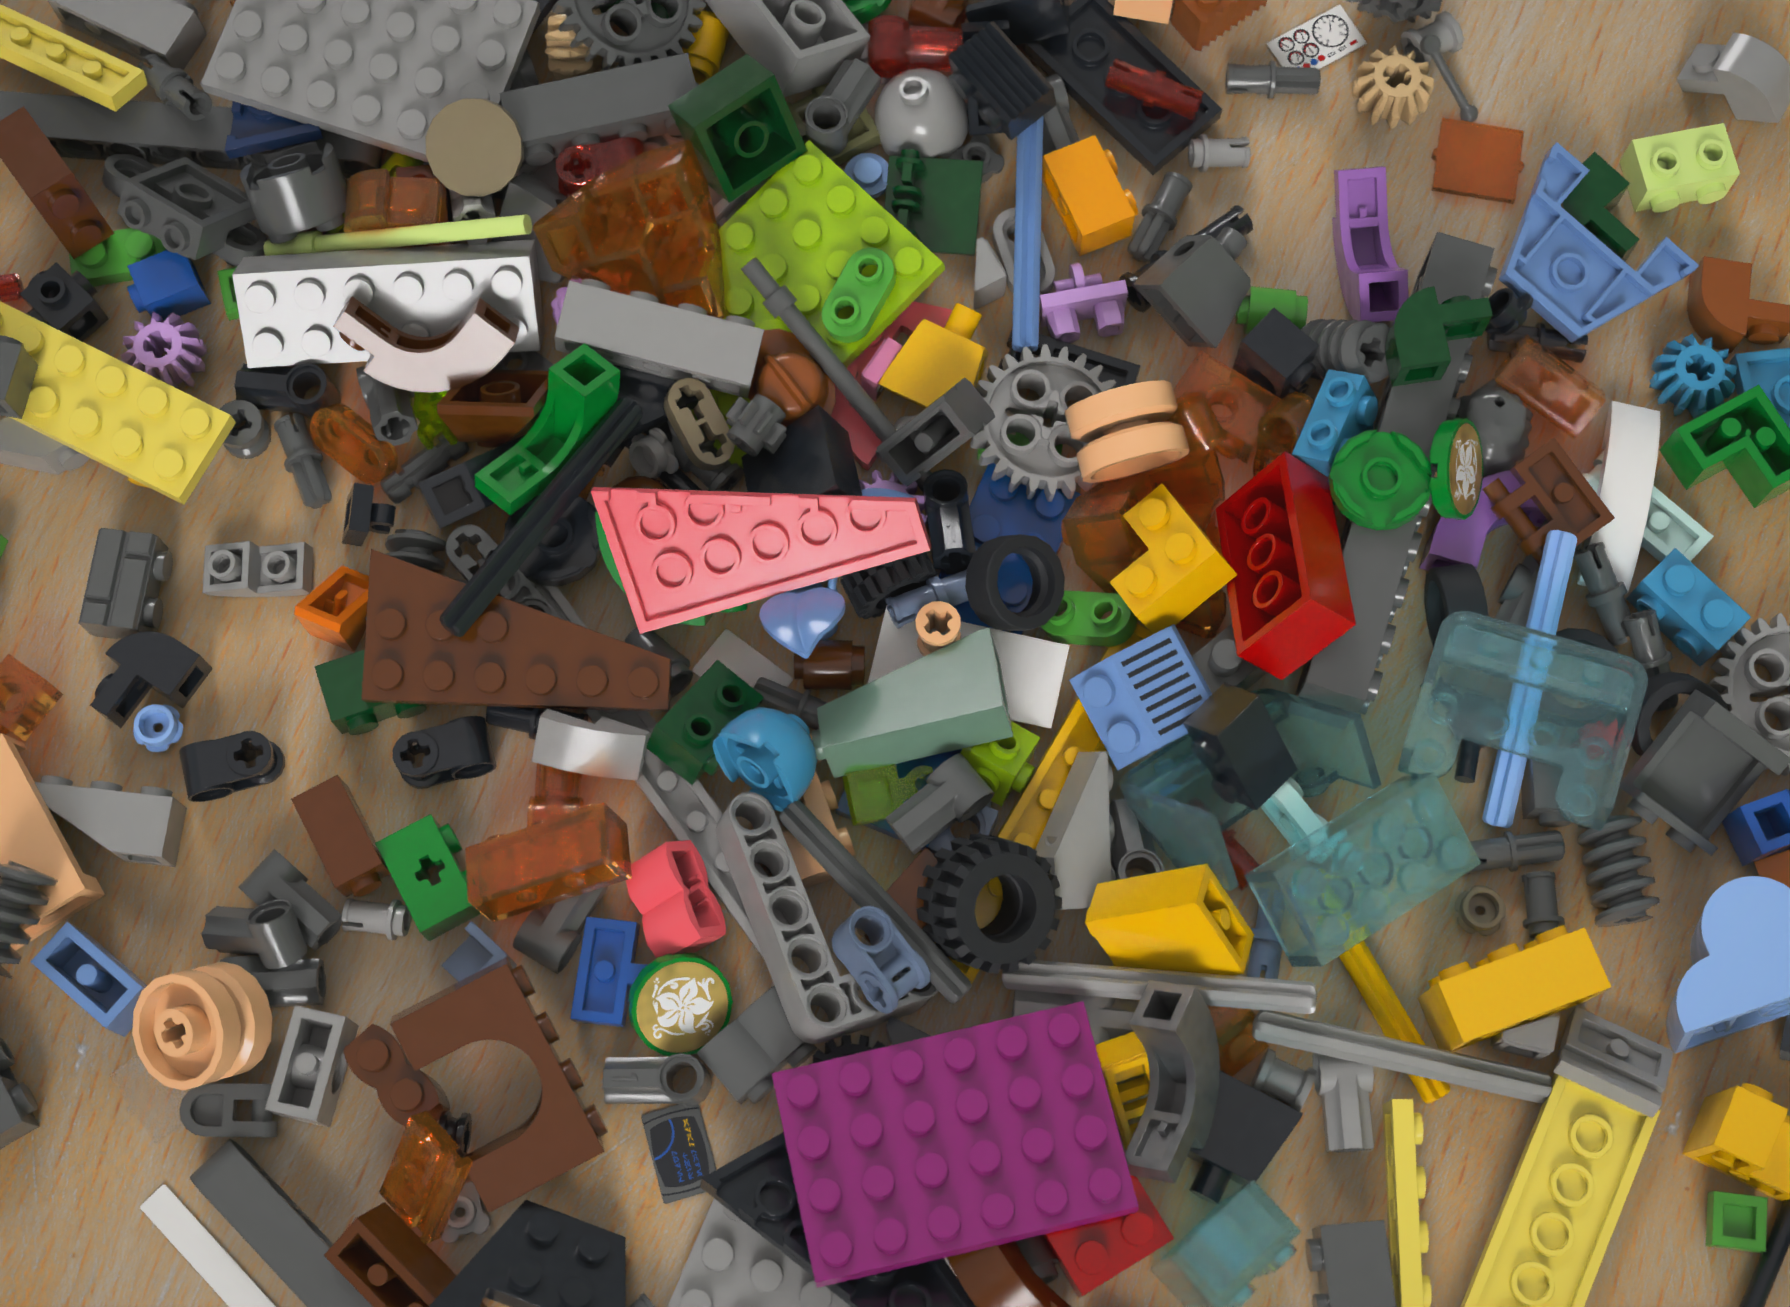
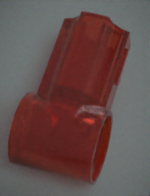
[868,15,961,78]

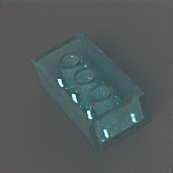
[1244,772,1481,967]
[1150,1180,1301,1307]

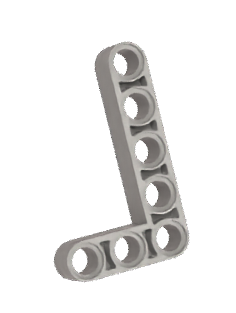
[716,792,938,1044]

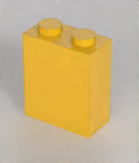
[1085,864,1254,976]

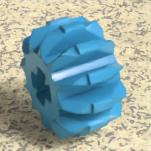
[1649,334,1737,419]

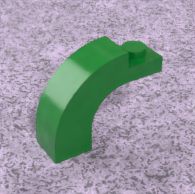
[475,343,621,515]

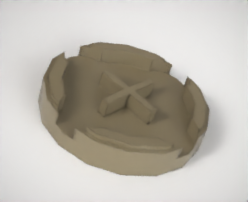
[426,98,524,197]

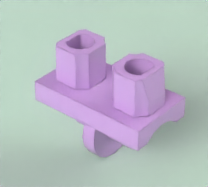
[1039,263,1128,343]

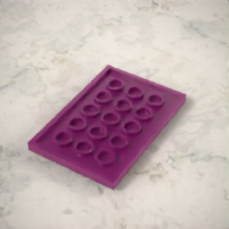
[772,1001,1139,1288]

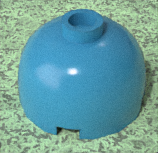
[712,707,817,812]

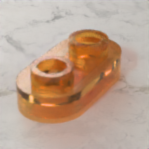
[310,403,398,484]

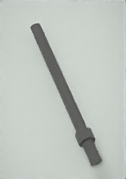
[741,257,932,493]

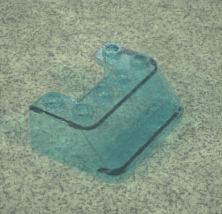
[1397,611,1648,831]

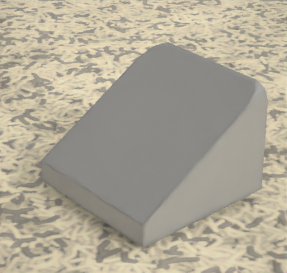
[973,237,1007,309]
[1490,1015,1560,1060]

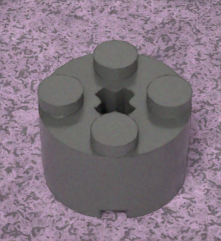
[240,142,352,244]

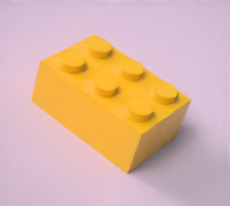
[1418,925,1611,1052]

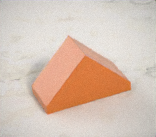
[294,565,369,653]

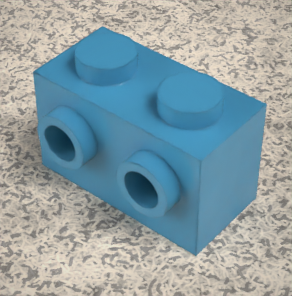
[1626,548,1751,667]

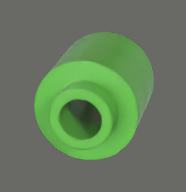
[1235,286,1308,334]

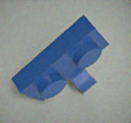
[570,916,648,1028]

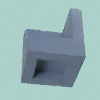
[441,921,517,982]

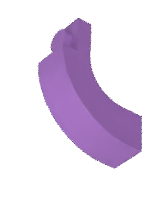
[1332,166,1409,322]
[1419,470,1548,571]

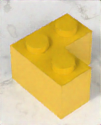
[1110,483,1238,634]
[1682,1083,1790,1201]

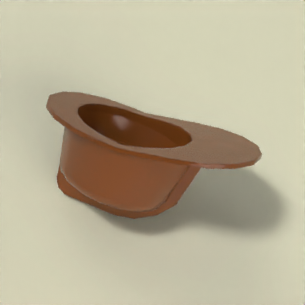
[748,329,836,427]

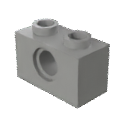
[265,1005,359,1128]

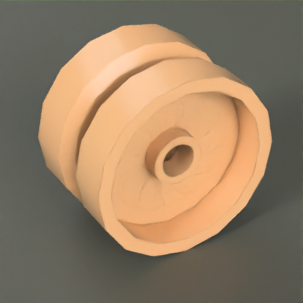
[1065,380,1189,483]
[132,962,273,1090]

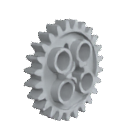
[970,344,1116,502]
[1707,613,1790,776]

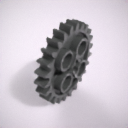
[552,0,706,71]

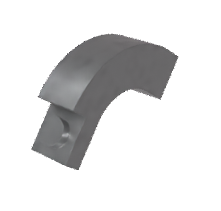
[1125,980,1220,1183]

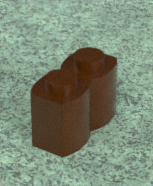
[343,1024,450,1134]

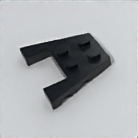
[429,1200,626,1307]

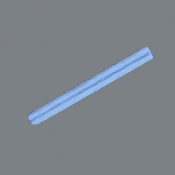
[1482,530,1577,828]

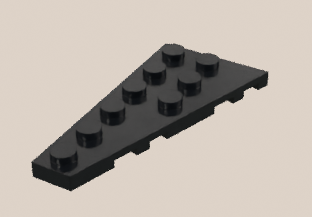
[700,1132,976,1307]

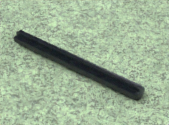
[439,396,643,637]

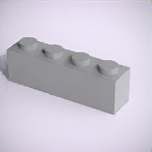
[555,279,764,398]

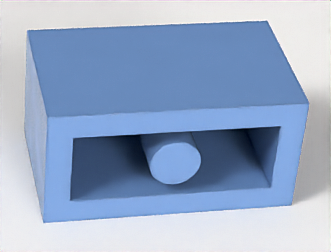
[30,921,148,1037]

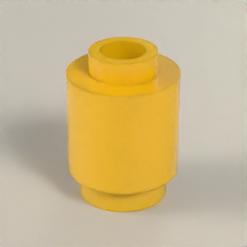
[682,10,729,85]

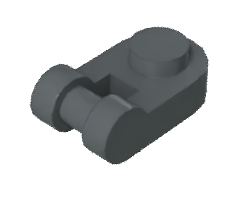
[179,1083,278,1137]

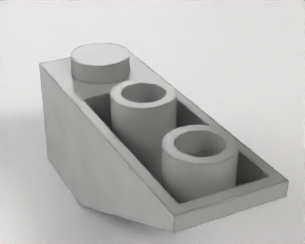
[1035,751,1116,910]
[35,775,187,867]

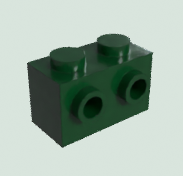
[647,659,764,785]

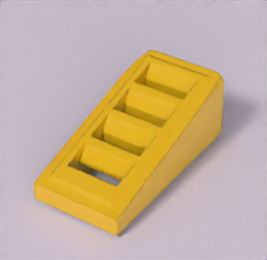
[1095,1031,1150,1150]

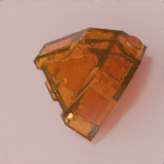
[533,139,726,319]
[1061,438,1226,639]

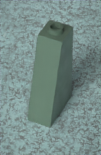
[812,627,1014,778]

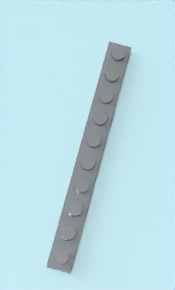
[477,558,791,961]

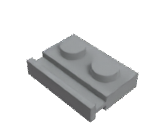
[1553,1006,1674,1118]

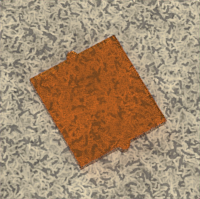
[1431,118,1524,204]

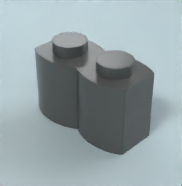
[697,986,817,1104]

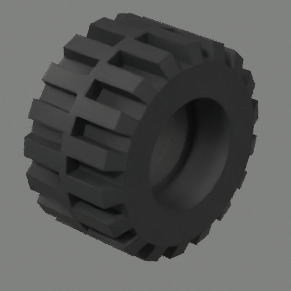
[916,834,1062,974]

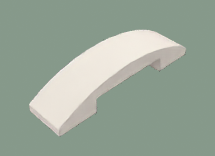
[1577,401,1660,595]

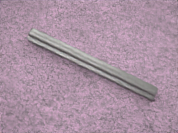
[1002,960,1317,1014]
[1252,1010,1552,1104]

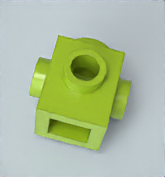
[961,721,1041,807]

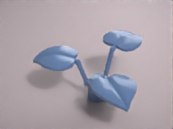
[759,488,918,659]

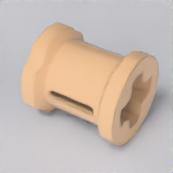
[915,601,961,656]

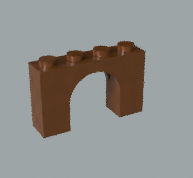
[390,957,608,1213]

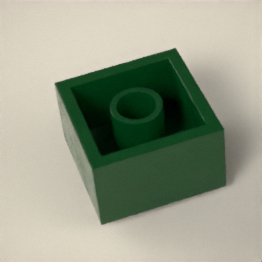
[668,54,808,203]

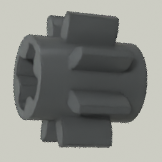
[726,394,787,457]

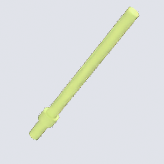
[264,214,532,256]

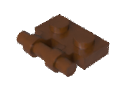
[1482,438,1615,566]

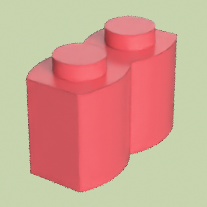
[625,840,726,958]

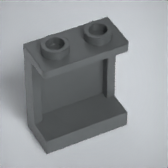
[1618,689,1790,856]

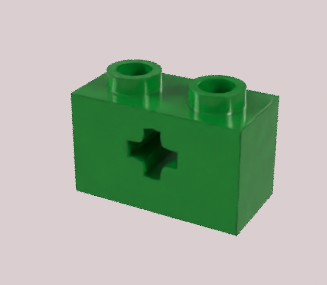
[375,814,485,941]

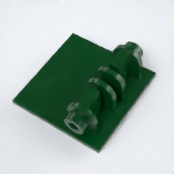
[884,149,984,256]

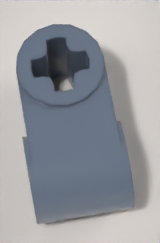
[832,906,931,1014]

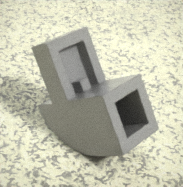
[1677,33,1790,123]

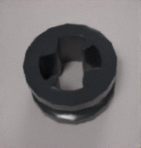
[435,1111,472,1161]

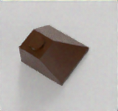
[436,370,548,448]

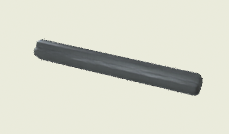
[779,800,972,1004]

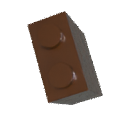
[0,106,115,259]

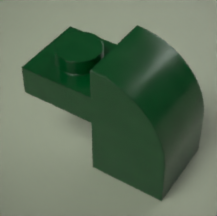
[1561,152,1640,262]
[1385,286,1493,387]

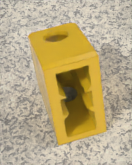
[878,303,989,408]

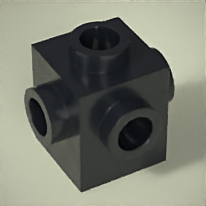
[20,262,109,342]

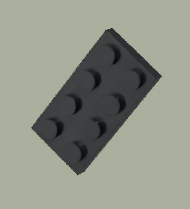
[1024,0,1222,175]

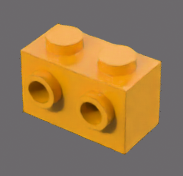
[1042,135,1138,257]

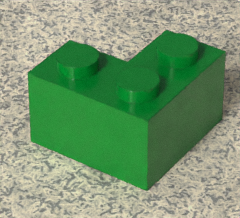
[1659,385,1790,508]

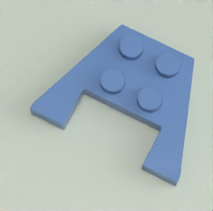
[1498,142,1699,343]

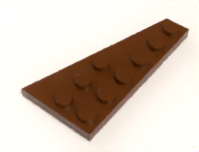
[361,549,672,712]

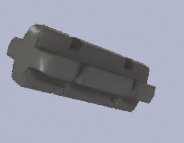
[380,429,469,504]

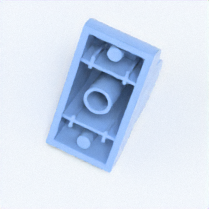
[1666,876,1790,1054]

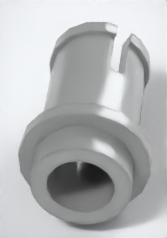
[1188,134,1250,172]
[342,898,411,940]

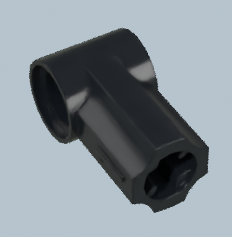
[234,363,341,421]
[923,469,976,574]

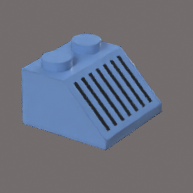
[1069,624,1212,771]

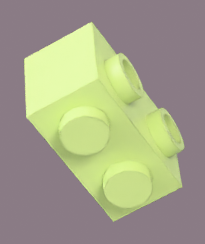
[1619,123,1740,213]

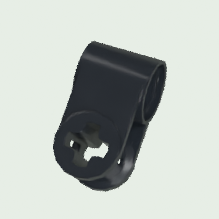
[392,716,496,789]
[179,731,285,802]

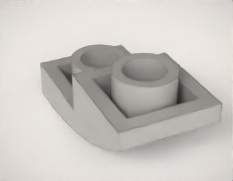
[202,541,313,597]
[532,709,650,780]

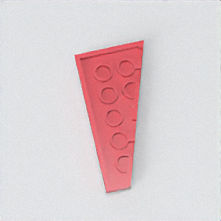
[591,487,931,634]

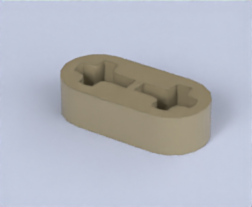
[663,378,735,471]

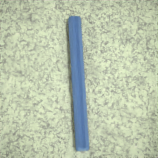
[1012,116,1043,353]

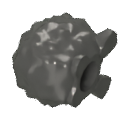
[1455,378,1533,478]

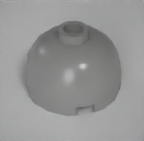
[874,68,969,159]

